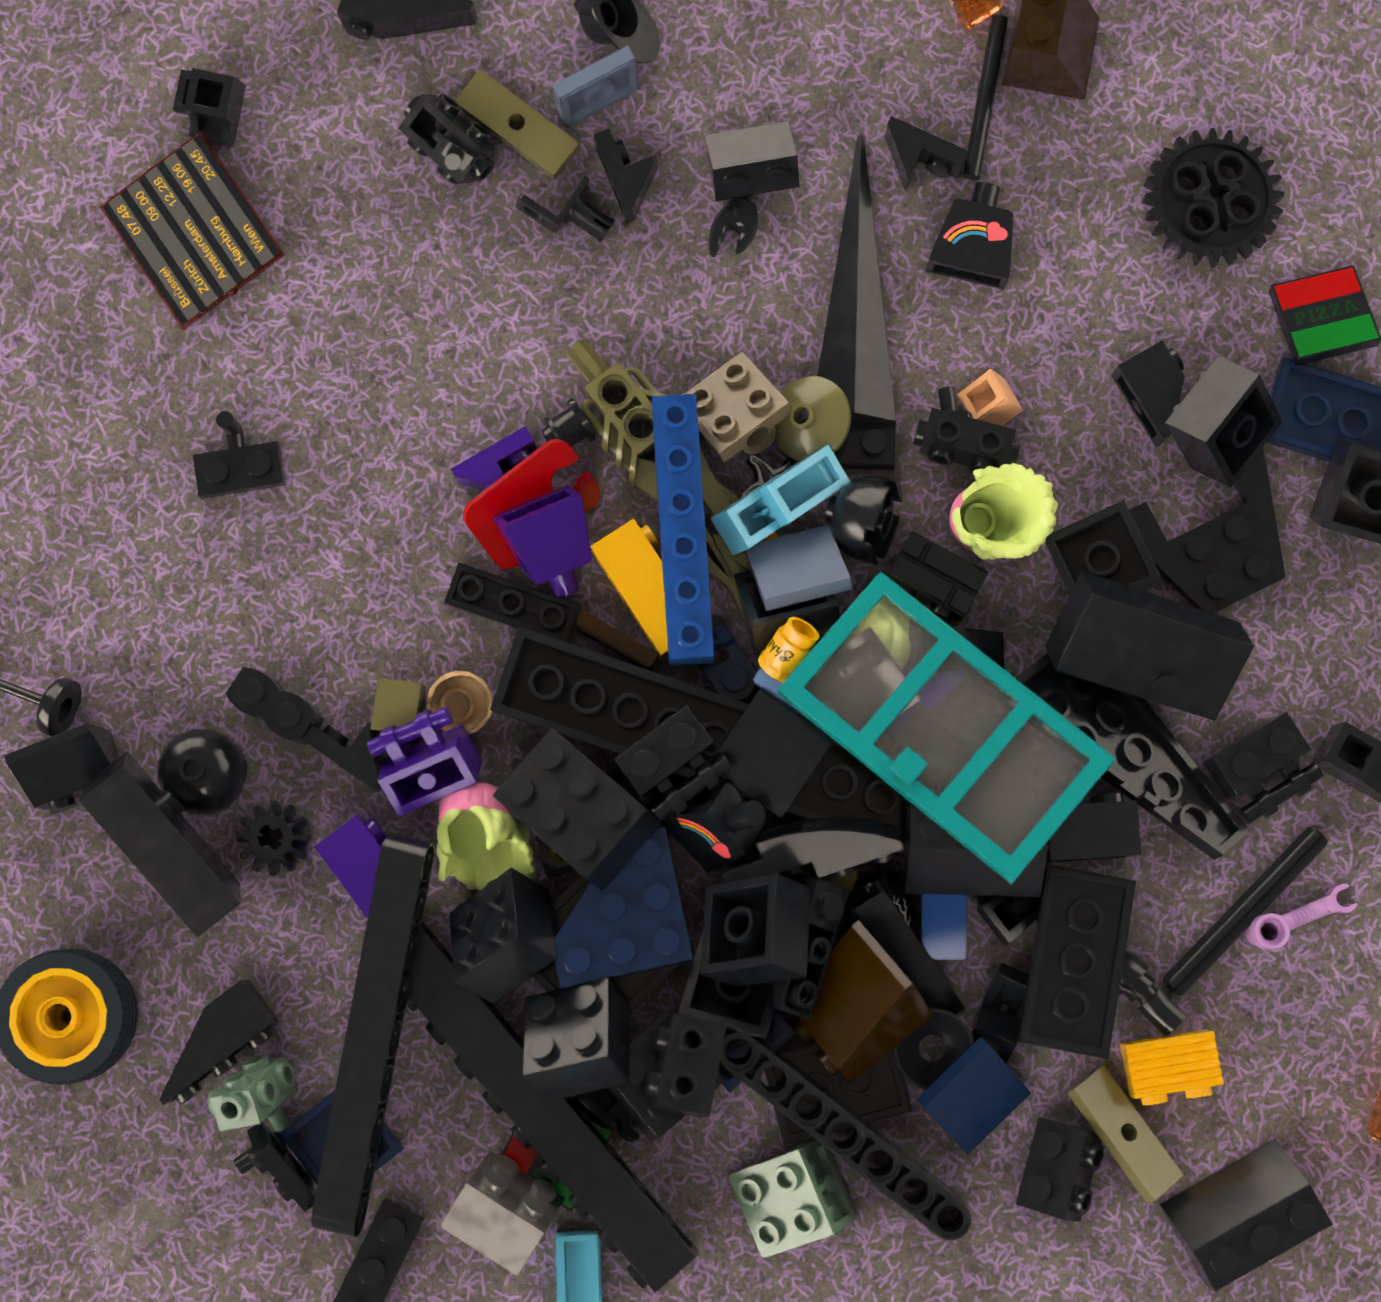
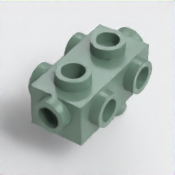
[208,1055,296,1132]

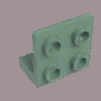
[729,1138,858,1258]

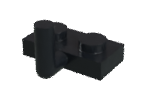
[193,411,286,499]
[233,1122,316,1212]

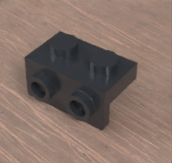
[1016,1117,1104,1222]

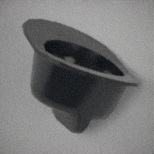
[574,0,660,64]

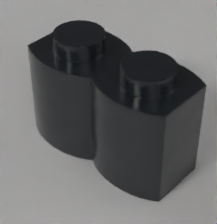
[226,667,324,745]

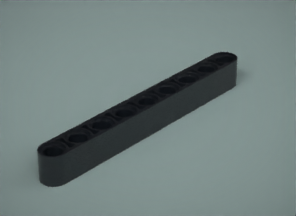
[311,834,435,1237]

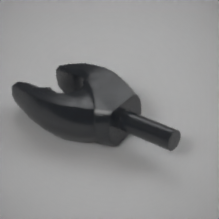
[709,195,758,257]

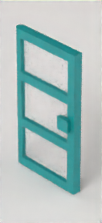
[778,572,1116,885]

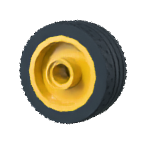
[0,949,138,1085]

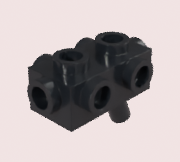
[398,93,497,184]
[913,387,1020,472]

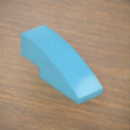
[710,445,850,555]

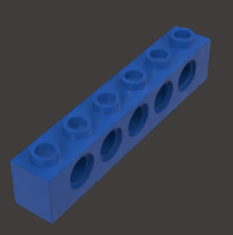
[652,394,714,666]

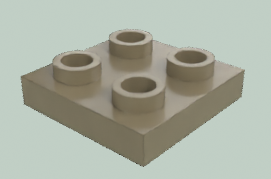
[684,352,792,462]

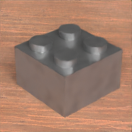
[440,1151,565,1276]

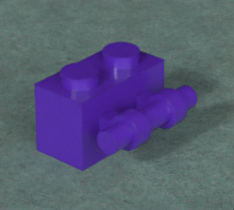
[367,706,482,816]

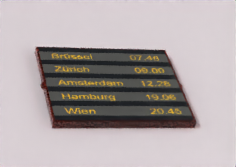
[100,132,285,329]

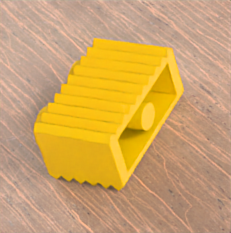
[1119,1029,1223,1105]

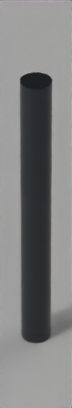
[963,14,1008,180]

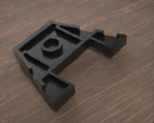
[1129,448,1286,614]

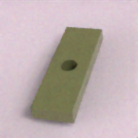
[455,69,580,180]
[1066,1065,1184,1204]

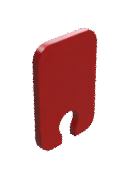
[463,439,600,569]

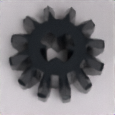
[236,801,313,876]

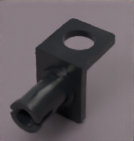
[515,176,615,243]

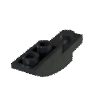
[722,817,905,883]

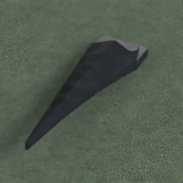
[817,134,896,470]

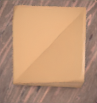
[957,368,1023,426]

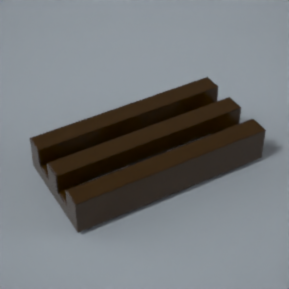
[576,610,660,671]

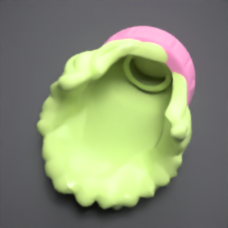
[949,463,1058,560]
[436,782,536,891]

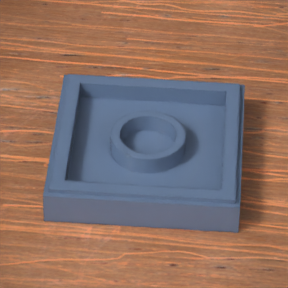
[552,45,638,128]
[745,525,852,611]

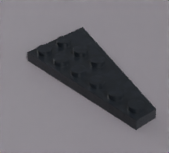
[992,653,1250,860]

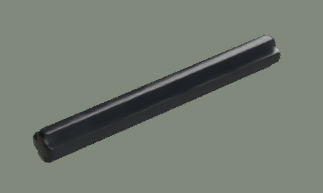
[1163,826,1328,996]

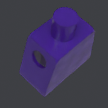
[493,485,592,597]

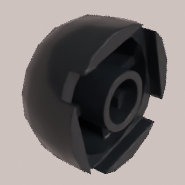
[825,475,902,565]
[157,729,247,815]

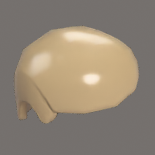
[426,670,493,735]

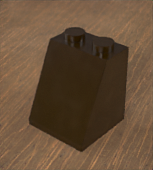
[1002,0,1099,100]
[791,920,933,1083]

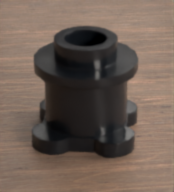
[541,398,596,447]

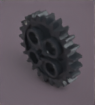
[1142,128,1284,268]

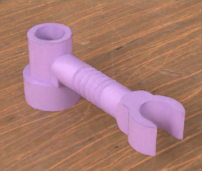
[1245,884,1358,950]

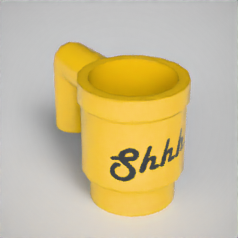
[758,617,834,683]

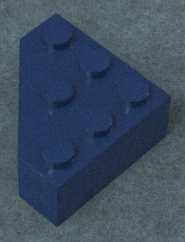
[555,827,694,988]

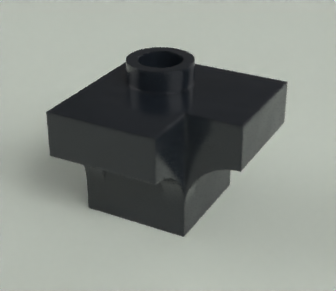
[173,68,246,147]

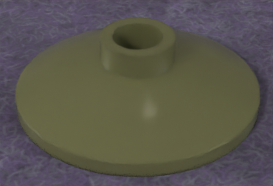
[774,376,851,461]

